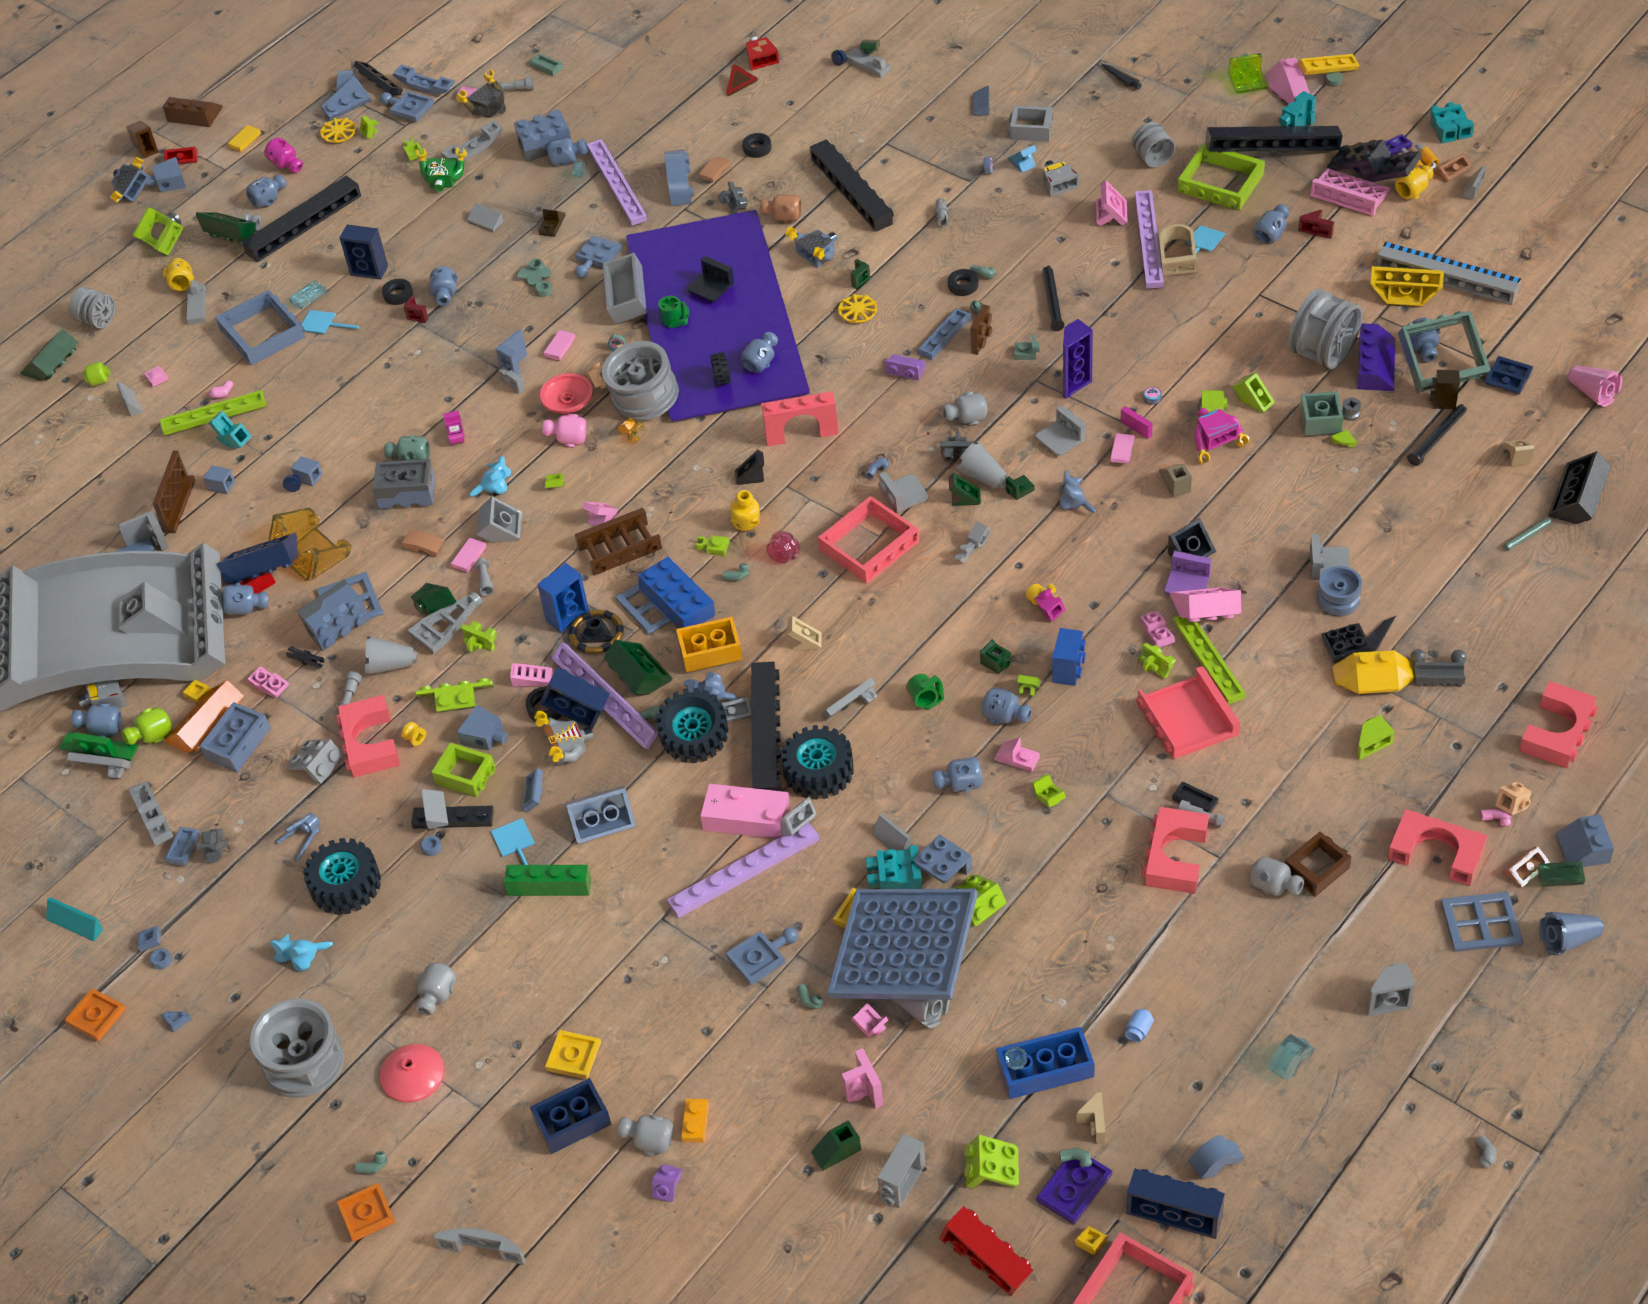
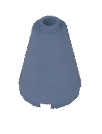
[1539,912,1604,955]

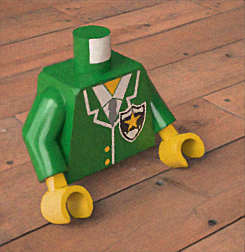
[416,147,467,192]

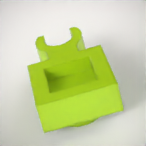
[403,137,424,161]
[695,535,730,556]

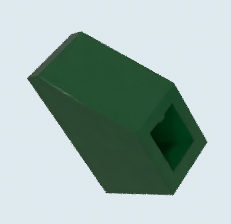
[811,1120,861,1171]

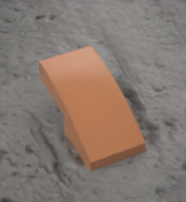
[699,156,731,182]
[401,530,445,557]

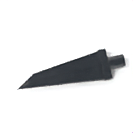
[1100,63,1142,89]
[1367,615,1397,652]

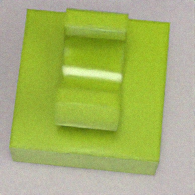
[360,116,379,139]
[1017,675,1040,696]

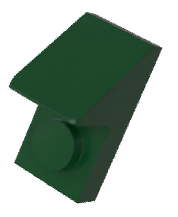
[949,473,981,506]

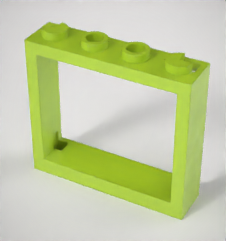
[1178,143,1265,210]

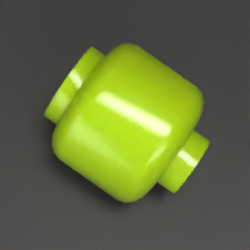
[83,362,111,386]

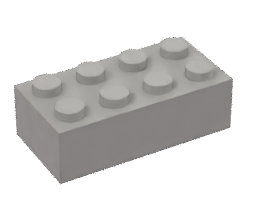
[603,253,647,324]

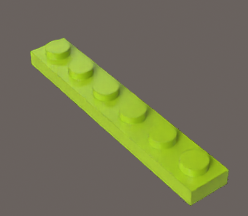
[160,390,267,436]
[1172,615,1246,705]

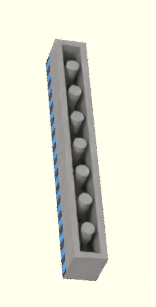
[1377,242,1521,305]

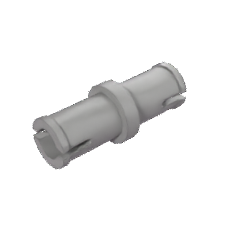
[935,198,949,227]

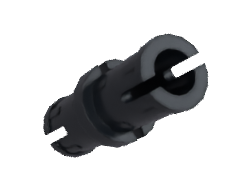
[286,646,324,669]

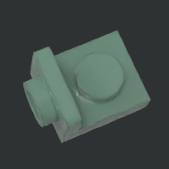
[1014,335,1039,360]

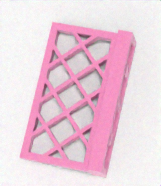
[1310,168,1391,216]

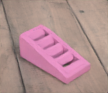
[510,663,552,687]

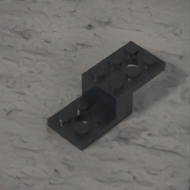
[1327,139,1422,182]

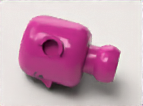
[264,137,303,173]

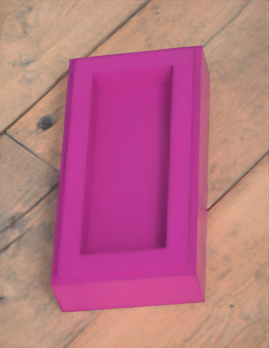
[1121,406,1153,439]

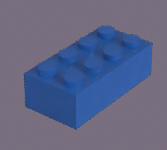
[638,556,715,629]
[996,1027,1095,1099]

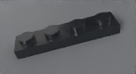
[353,61,403,96]
[411,805,494,829]

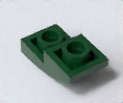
[860,40,880,54]

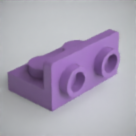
[885,354,926,381]

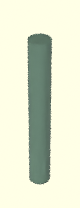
[1504,518,1551,551]

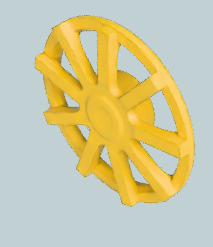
[320,118,356,143]
[838,294,877,323]

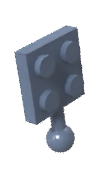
[380,91,434,122]
[575,236,622,278]
[726,927,798,985]

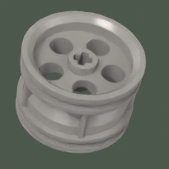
[250,998,344,1098]

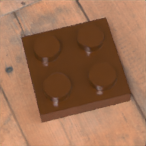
[970,304,992,355]

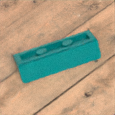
[46,897,103,941]

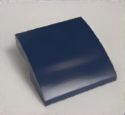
[1485,356,1533,394]

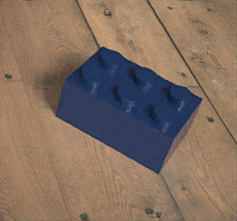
[339,224,388,280]
[540,667,610,730]
[530,1078,612,1154]

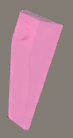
[1263,57,1316,111]

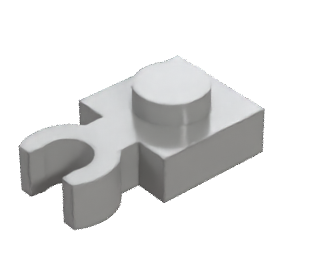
[498,366,525,394]

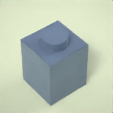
[291,456,323,486]
[204,465,235,494]

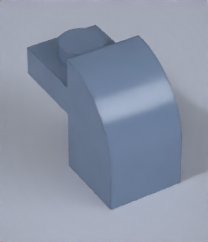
[1188,1135,1244,1178]

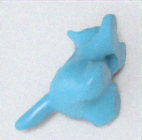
[469,456,511,497]
[270,934,333,971]

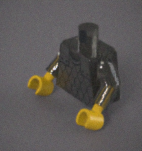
[456,69,506,118]

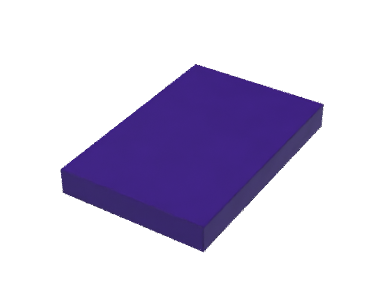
[1036,1147,1113,1225]

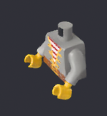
[534,711,594,766]

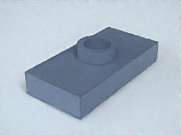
[522,768,543,812]
[165,827,200,866]

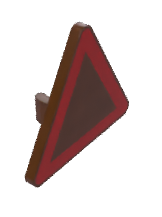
[726,65,758,96]

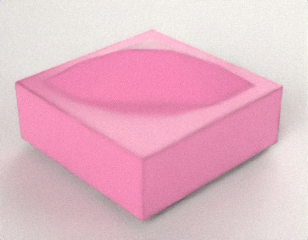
[144,366,168,387]

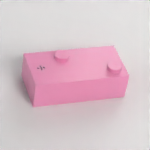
[700,784,790,839]

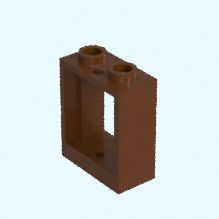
[1285,832,1352,897]

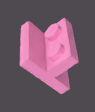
[1096,181,1128,226]
[842,1048,883,1109]

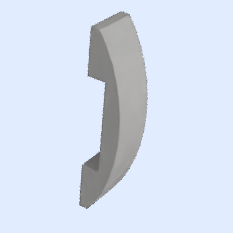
[441,120,503,160]
[434,1228,525,1265]

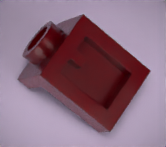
[404,297,428,323]

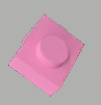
[851,1003,889,1038]

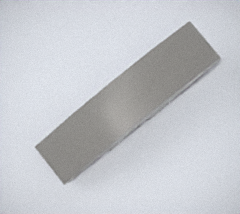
[128,781,174,846]

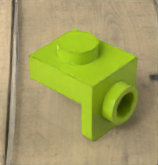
[1032,774,1066,807]

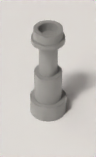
[498,77,534,92]
[476,558,494,596]
[338,671,362,711]
[1178,800,1225,827]

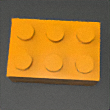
[676,616,743,673]

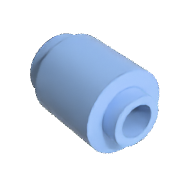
[1125,1009,1154,1043]

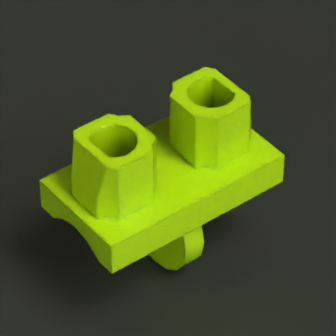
[461,621,497,652]
[1138,643,1176,679]

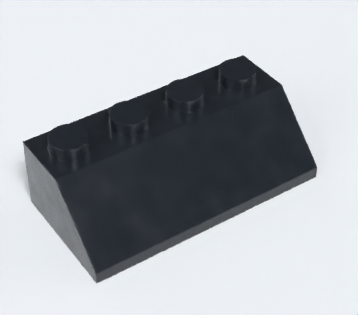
[1548,451,1611,524]

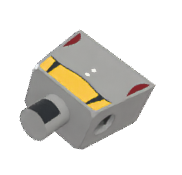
[1043,160,1079,197]
[77,680,127,708]

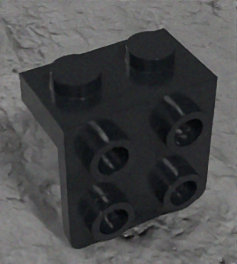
[688,256,734,303]

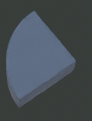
[161,1011,191,1032]

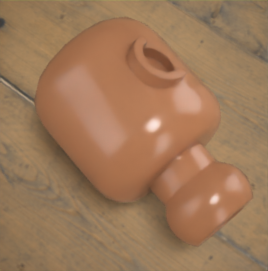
[760,194,801,224]

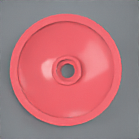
[540,373,593,414]
[379,1044,444,1103]

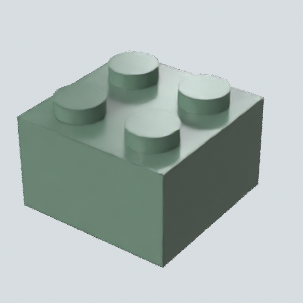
[1300,391,1343,436]

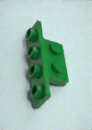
[59,732,138,761]

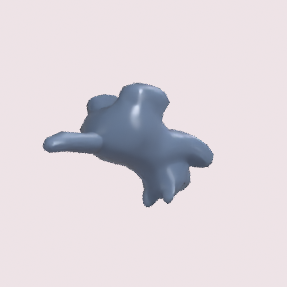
[1059,470,1096,513]
[683,672,739,701]

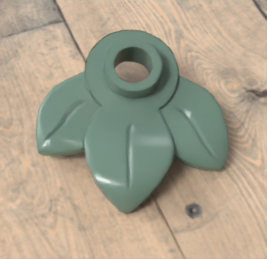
[517,258,551,286]

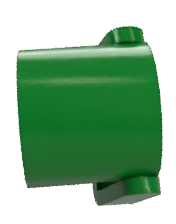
[658,296,689,328]
[906,674,944,710]

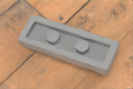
[846,47,891,78]
[187,280,206,325]
[821,678,877,721]
[67,752,131,779]

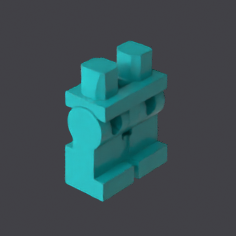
[1279,91,1317,126]
[1430,102,1474,144]
[866,845,922,889]

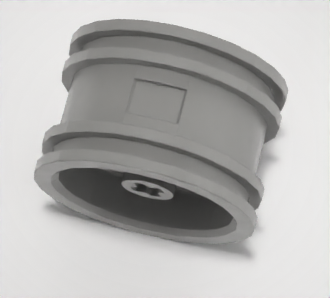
[602,341,679,421]

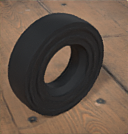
[742,133,772,158]
[948,269,979,296]
[382,279,413,305]

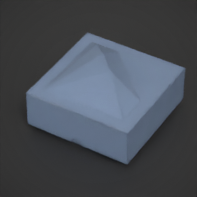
[138,926,161,951]

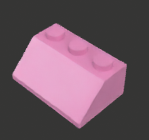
[1170,587,1241,622]

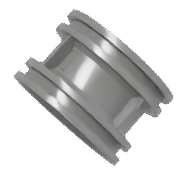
[1288,289,1363,369]

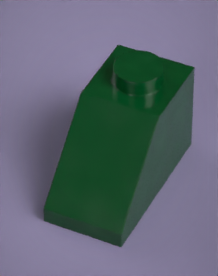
[411,583,457,614]

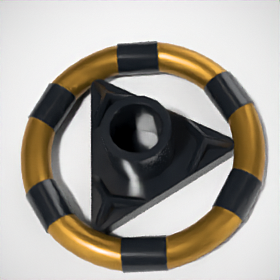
[569,609,624,654]

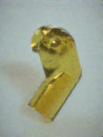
[627,421,644,444]

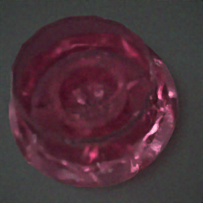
[766,531,800,563]

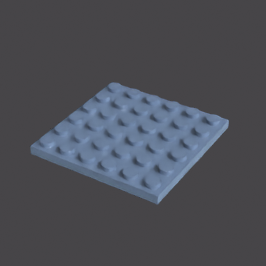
[827,889,978,1000]

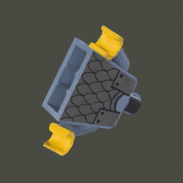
[110,157,150,203]
[785,227,838,268]

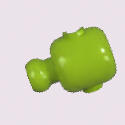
[121,707,172,745]

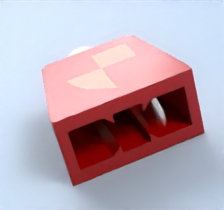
[746,37,779,71]

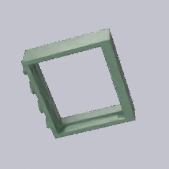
[1398,311,1491,393]

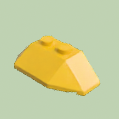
[1370,266,1444,307]
[1332,650,1415,694]

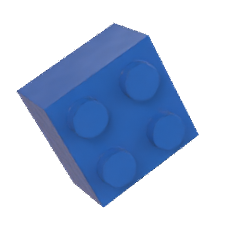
[1052,628,1086,686]

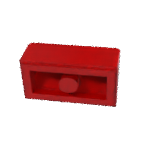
[164,146,198,164]
[240,571,276,594]

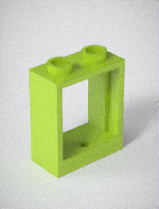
[431,742,495,797]

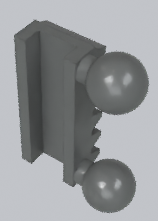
[1410,649,1467,687]

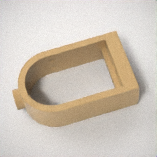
[1159,224,1198,276]

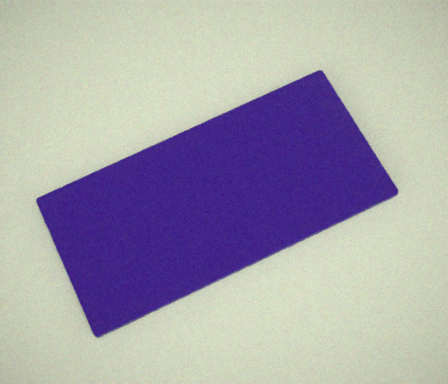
[626,210,810,422]

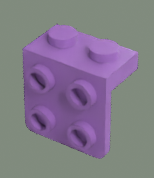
[1165,551,1212,595]

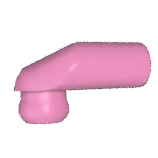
[209,380,234,398]
[1480,809,1512,826]

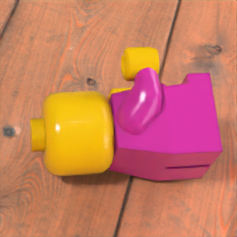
[1026,583,1066,622]

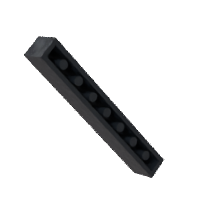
[1205,126,1343,152]
[810,139,894,232]
[242,175,361,263]
[751,661,782,791]

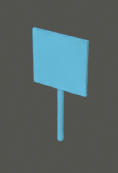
[1186,226,1226,255]
[302,310,359,334]
[491,818,535,865]

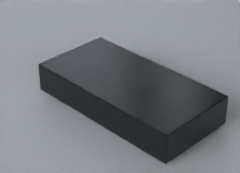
[1172,781,1219,813]

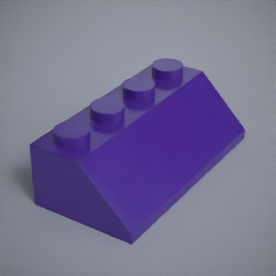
[1063,319,1093,399]
[1357,323,1395,391]

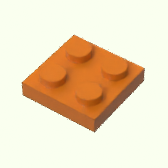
[65,988,126,1041]
[337,1183,396,1242]

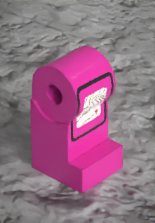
[443,410,465,445]

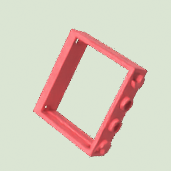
[818,496,919,583]
[1073,1232,1195,1304]

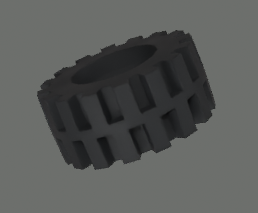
[710,352,731,386]

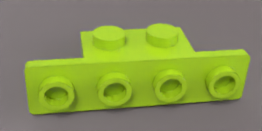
[415,678,494,712]

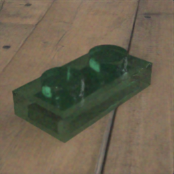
[1537,862,1586,886]

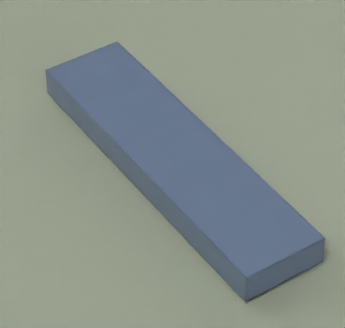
[917,308,971,360]

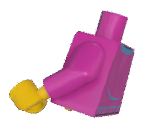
[1194,408,1249,464]

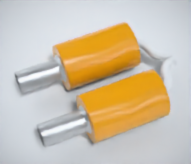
[1400,143,1439,169]

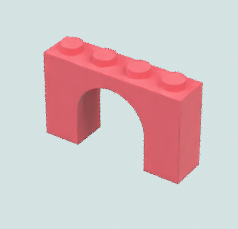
[761,391,838,446]
[1519,681,1598,768]
[336,695,400,777]
[1142,807,1209,894]
[1388,809,1487,886]

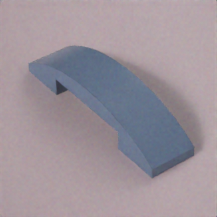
[393,64,455,94]

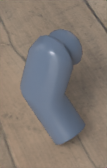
[865,457,890,479]

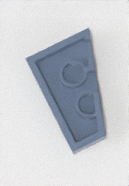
[321,75,371,121]

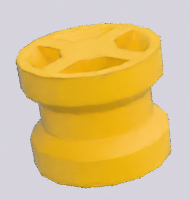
[401,722,427,746]

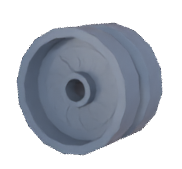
[1317,566,1362,616]

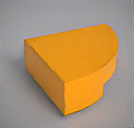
[618,418,635,434]

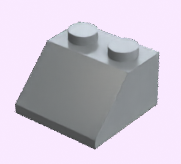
[477,496,522,543]
[1367,963,1415,1016]

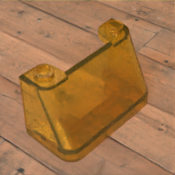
[268,507,352,581]

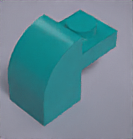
[208,411,252,449]

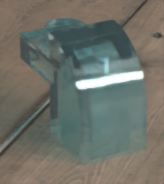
[1267,1034,1315,1080]

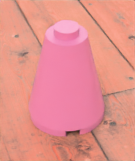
[1568,366,1622,407]

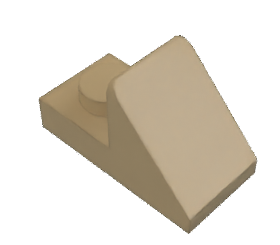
[1504,439,1534,466]
[787,616,822,650]
[1076,1092,1105,1144]

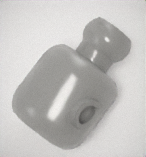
[942,391,988,425]
[1250,856,1304,896]
[416,963,457,1016]
[617,1113,673,1156]

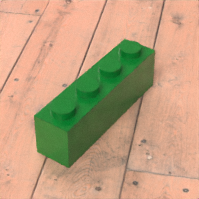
[504,865,591,896]

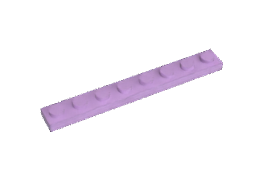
[587,139,647,226]
[1135,190,1164,288]
[551,643,659,749]
[667,822,819,918]

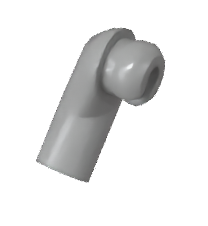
[1475,1135,1497,1168]

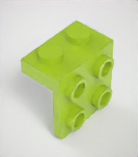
[952,875,1007,927]
[964,1134,1019,1189]

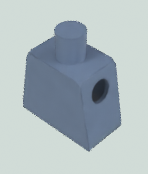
[147,157,186,192]
[457,705,508,750]

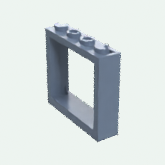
[215,290,305,365]

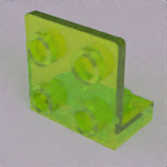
[1228,53,1268,94]

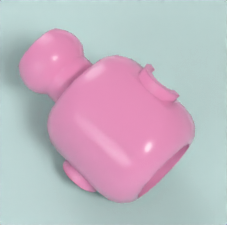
[542,414,587,447]

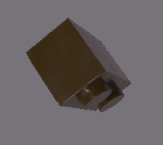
[1430,370,1460,410]

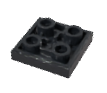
[1321,623,1372,664]

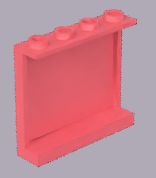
[1136,666,1240,759]

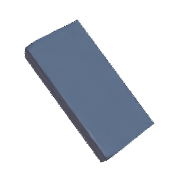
[973,85,990,115]

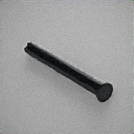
[1043,265,1065,331]
[1407,404,1467,466]

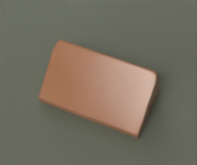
[1434,153,1472,182]
[1503,846,1550,888]

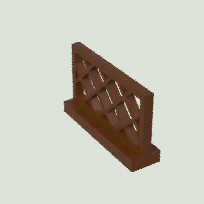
[152,450,196,533]

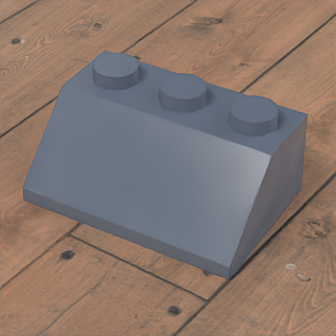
[565,785,636,844]

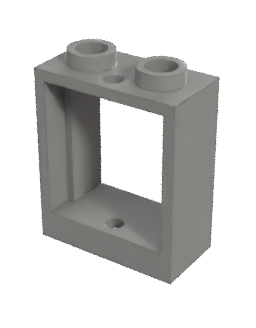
[1007,105,1053,142]
[877,1134,926,1208]

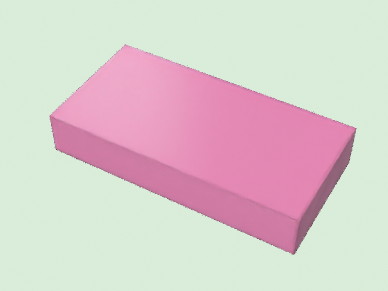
[544,330,575,361]
[451,538,486,573]

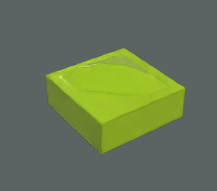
[545,473,564,488]

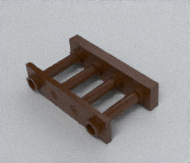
[575,508,662,576]

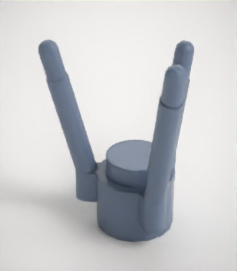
[276,813,320,862]

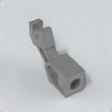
[954,521,991,563]

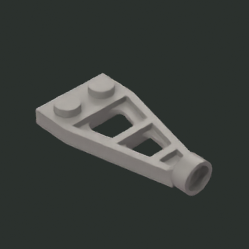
[408,592,483,654]

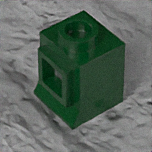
[980,639,1011,675]

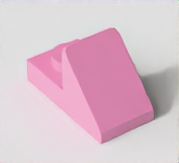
[582,501,618,526]
[994,737,1040,773]

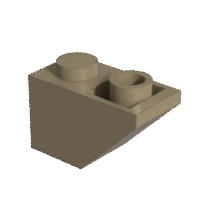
[1159,464,1192,497]

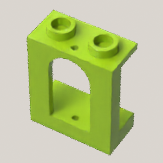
[133,207,184,256]

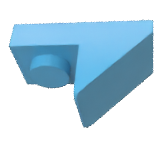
[1008,145,1037,172]

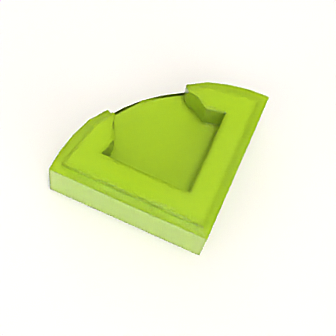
[1331,430,1357,447]

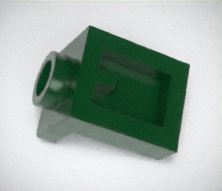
[850,259,870,289]
[1005,475,1035,500]

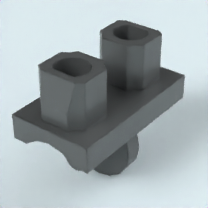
[718,182,748,214]
[940,432,973,461]
[197,829,228,863]

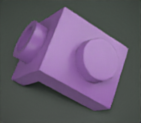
[652,1165,682,1202]

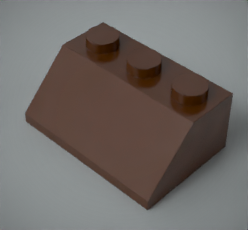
[162,97,223,127]

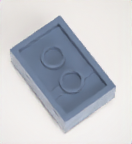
[199,702,271,773]

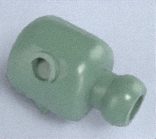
[384,434,430,461]

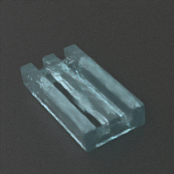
[289,280,327,309]

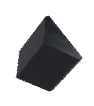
[1168,518,1216,558]

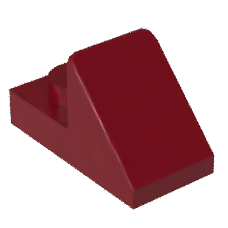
[1298,210,1335,239]

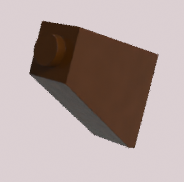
[126,120,159,159]

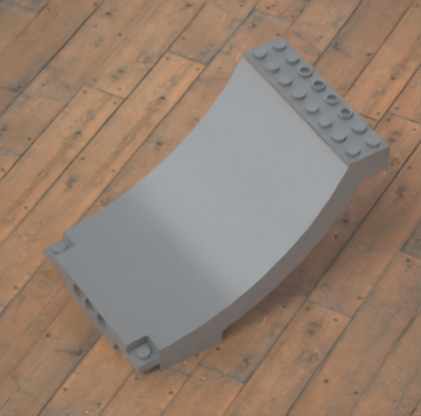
[0,543,225,712]

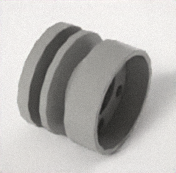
[1131,122,1176,167]
[69,287,115,328]

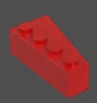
[939,1206,1033,1296]

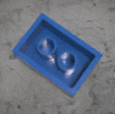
[537,563,589,633]

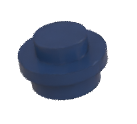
[831,50,846,66]
[283,475,301,492]

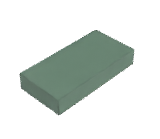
[529,53,564,76]

